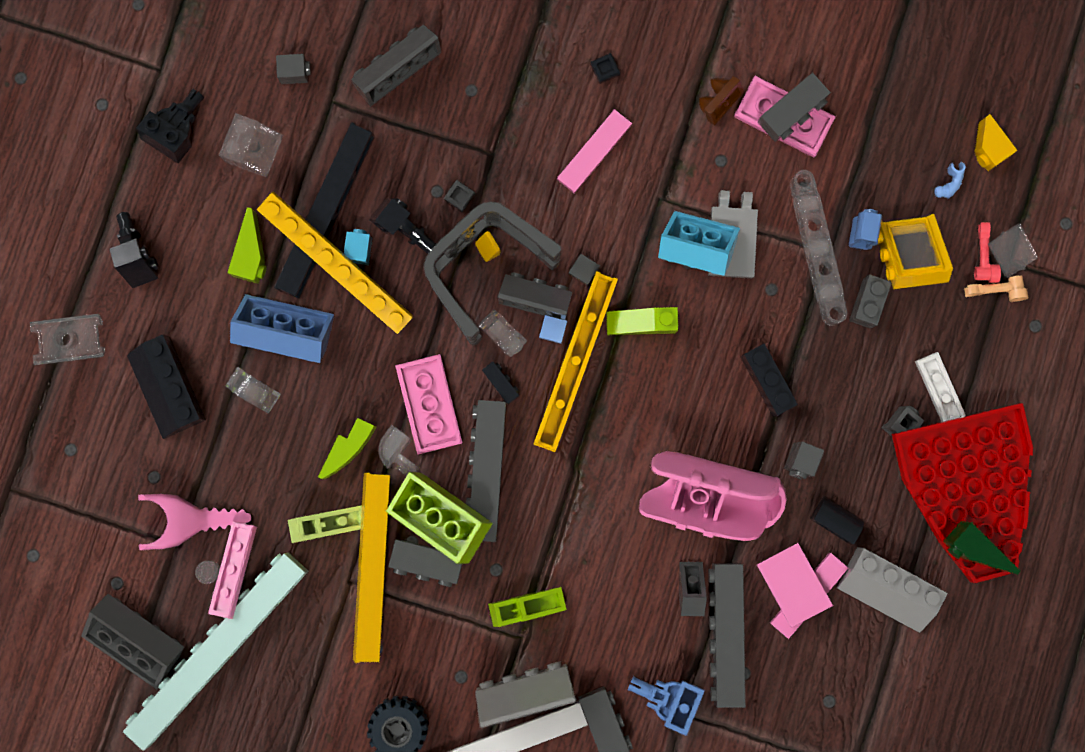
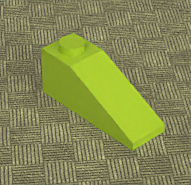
[228,207,266,284]
[606,307,678,335]

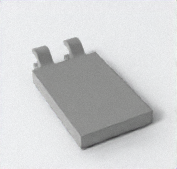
[708,190,758,278]

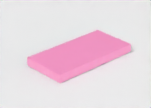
[734,76,836,157]
[395,354,462,455]

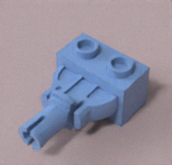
[628,676,705,735]

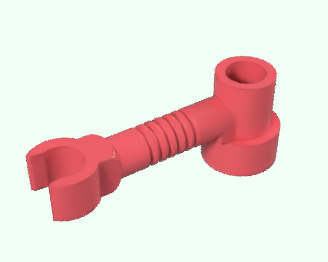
[974,222,1001,283]

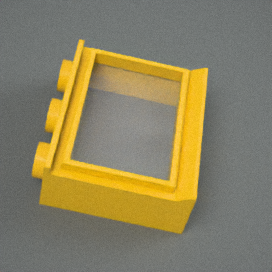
[878,214,953,289]

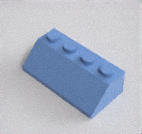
[230,294,334,363]

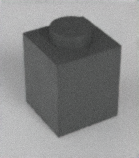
[276,54,312,84]

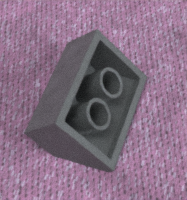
[498,272,572,320]

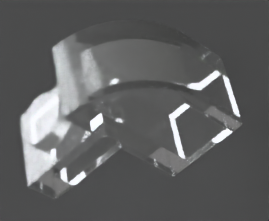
[478,310,527,357]
[226,367,281,414]
[379,425,420,476]

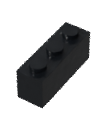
[740,343,798,417]

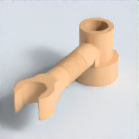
[964,276,1029,302]

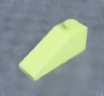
[288,505,362,543]

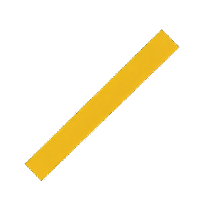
[534,271,618,452]
[353,473,390,663]

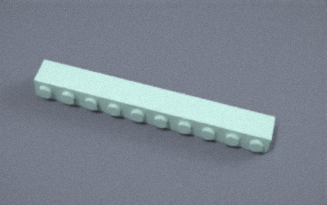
[123,553,308,751]

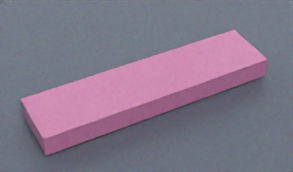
[557,109,632,194]
[208,522,257,619]
[770,552,848,639]

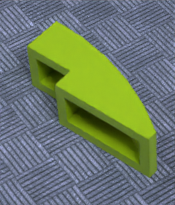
[318,418,376,479]
[488,587,566,627]

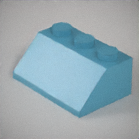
[658,211,740,276]

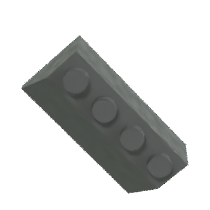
[351,25,441,107]
[81,594,184,689]

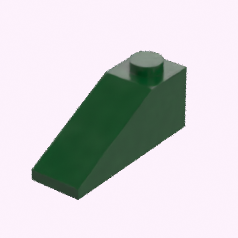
[943,521,1020,574]

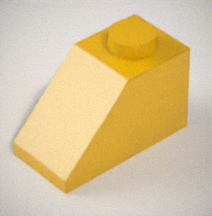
[975,114,1018,171]

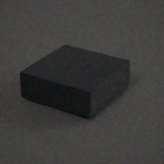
[590,53,620,84]

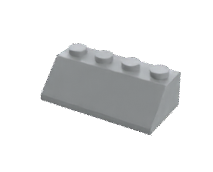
[837,547,948,633]

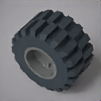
[367,696,429,752]

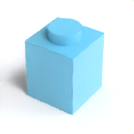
[344,229,372,265]

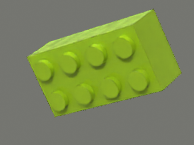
[386,472,493,564]

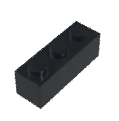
[482,362,520,405]

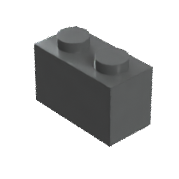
[849,275,891,329]
[784,442,824,480]

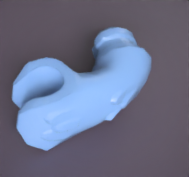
[935,162,966,199]

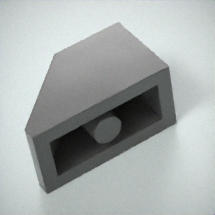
[679,562,707,616]

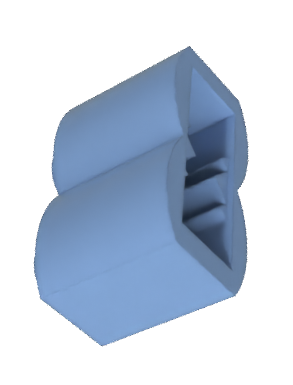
[849,209,882,250]

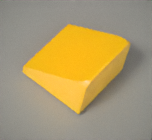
[475,231,501,262]

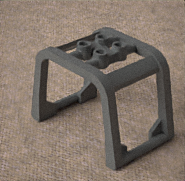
[424,202,561,346]

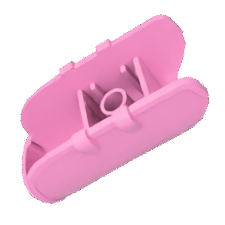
[639,451,787,541]

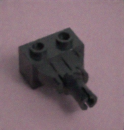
[136,89,204,163]
[369,198,437,254]
[110,212,159,288]

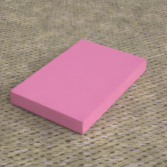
[757,543,833,628]

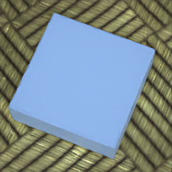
[539,315,567,344]

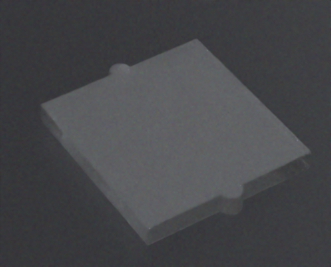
[988,224,1038,278]

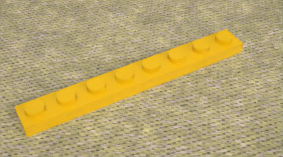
[257,191,413,334]

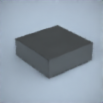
[444,180,475,212]
[568,254,600,286]

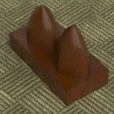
[699,76,744,125]

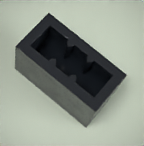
[810,496,864,545]

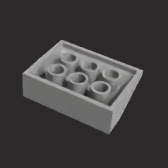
[475,661,576,727]

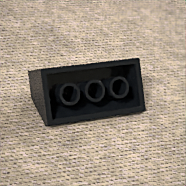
[127,334,206,439]

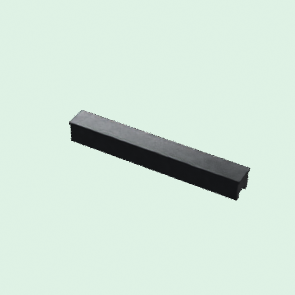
[274,122,374,299]

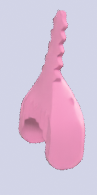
[138,494,252,550]

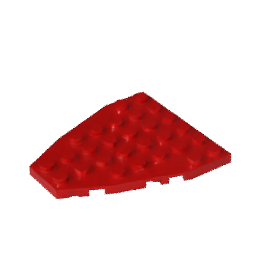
[892,403,1033,583]

